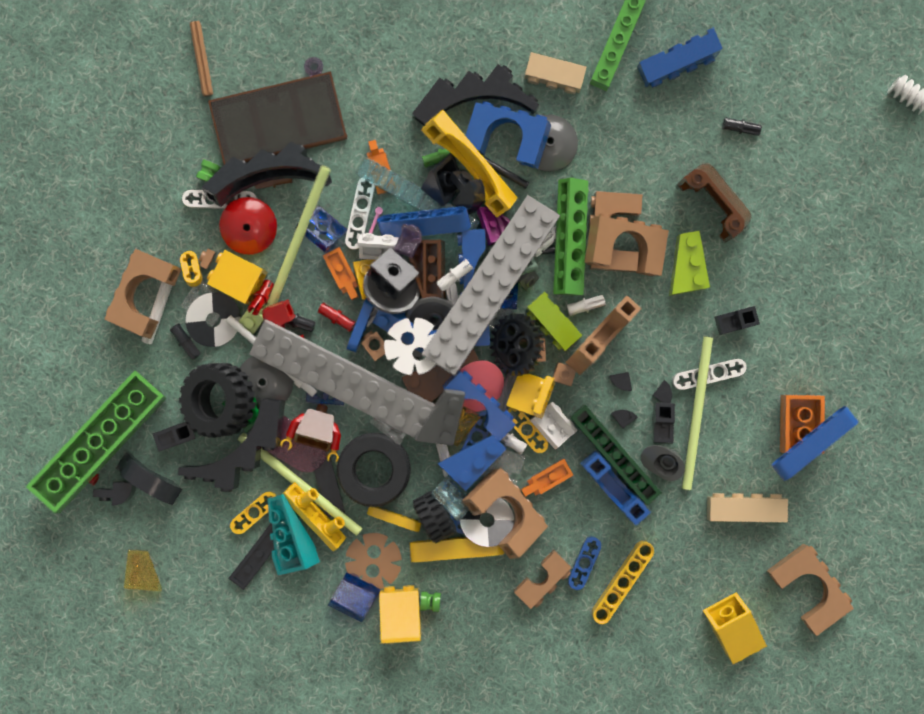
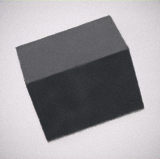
[420,153,460,206]

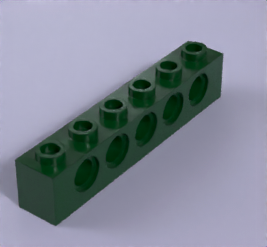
[569,404,662,506]

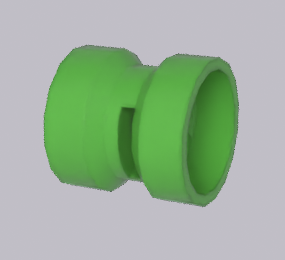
[196,159,221,182]
[420,591,441,612]

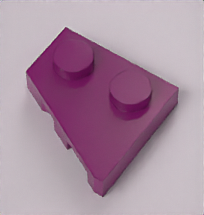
[477,207,510,246]

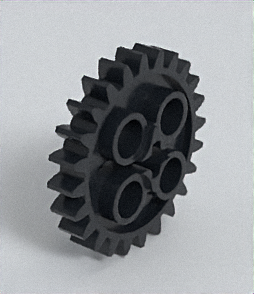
[490,313,545,376]

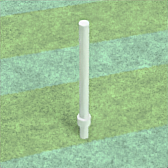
[226,315,317,397]

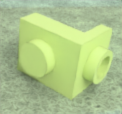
[239,304,267,334]

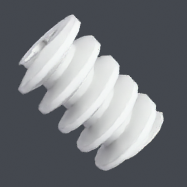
[887,75,924,115]

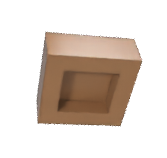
[198,249,216,270]

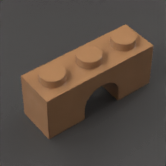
[514,549,571,609]

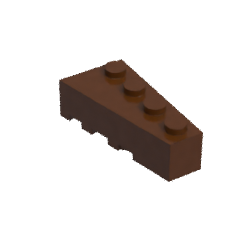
[402,348,479,402]

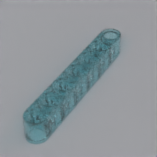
[356,157,480,234]

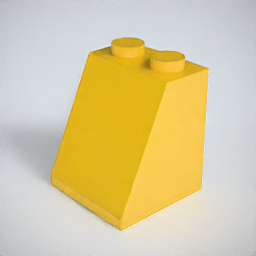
[207,250,268,305]
[379,585,422,643]
[703,593,767,664]

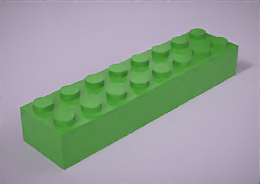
[26,371,167,513]

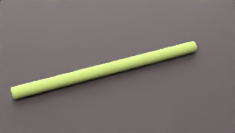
[266,166,330,306]
[682,337,713,490]
[238,433,363,536]

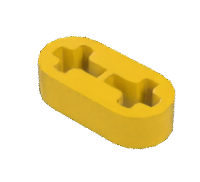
[180,251,202,287]

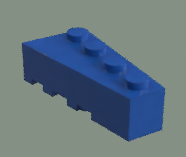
[637,27,723,88]

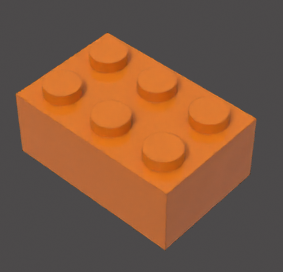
[780,395,825,454]

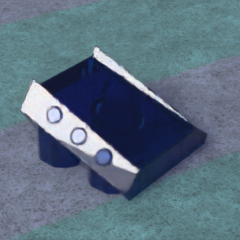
[328,572,381,622]

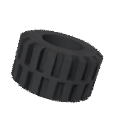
[413,489,456,544]

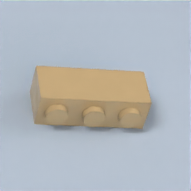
[524,52,587,94]

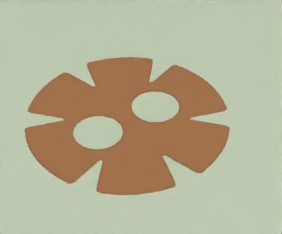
[345,533,402,590]

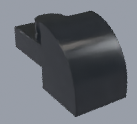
[714,306,760,335]
[652,403,675,444]
[153,422,196,452]
[93,481,136,506]

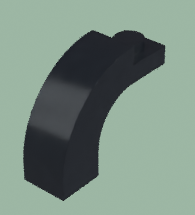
[116,452,183,505]

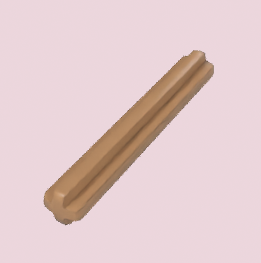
[190,21,213,96]

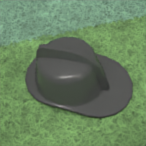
[641,445,685,481]

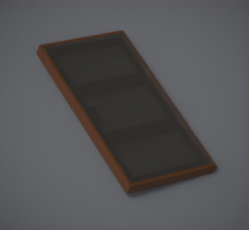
[208,71,347,165]

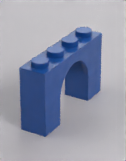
[465,101,551,169]
[580,451,651,525]

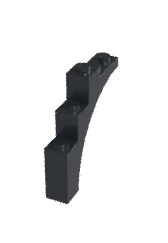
[412,64,539,126]
[202,142,332,207]
[178,398,285,492]

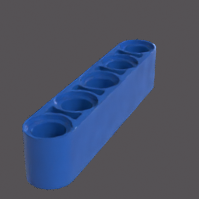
[377,207,471,238]
[771,406,859,481]

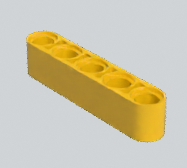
[409,537,505,562]
[592,541,654,624]

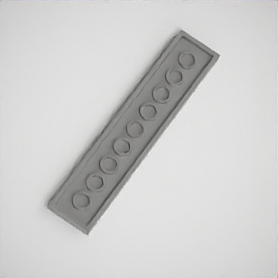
[422,195,560,376]
[249,319,435,437]

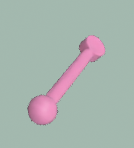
[369,207,383,234]

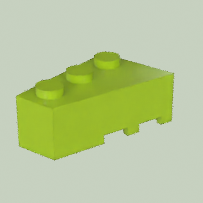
[669,231,710,296]
[526,291,582,351]

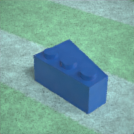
[438,435,506,491]

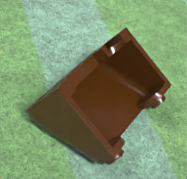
[677,163,752,243]

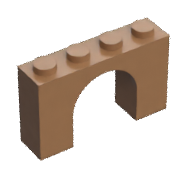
[586,191,643,273]
[585,213,669,276]
[105,249,182,339]
[566,296,641,375]
[462,468,548,559]
[767,544,854,636]

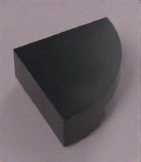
[609,372,632,391]
[652,380,672,403]
[611,410,638,429]

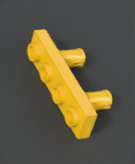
[283,482,347,552]

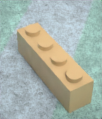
[707,493,788,522]

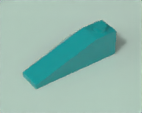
[268,494,320,575]

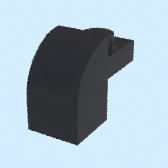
[449,169,485,215]

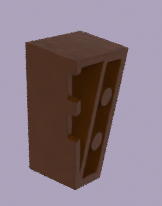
[403,239,445,299]

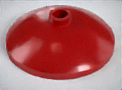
[219,197,277,255]

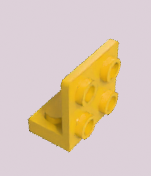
[506,374,555,419]

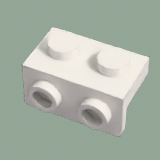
[358,233,398,260]
[530,402,577,449]

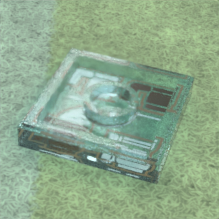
[431,475,469,521]

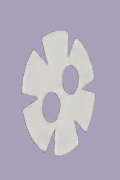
[384,318,436,375]

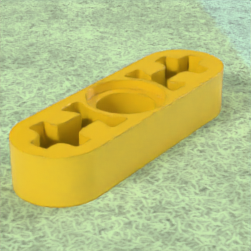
[508,408,548,453]
[230,491,277,534]
[367,507,422,532]

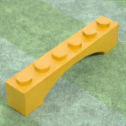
[421,110,518,218]

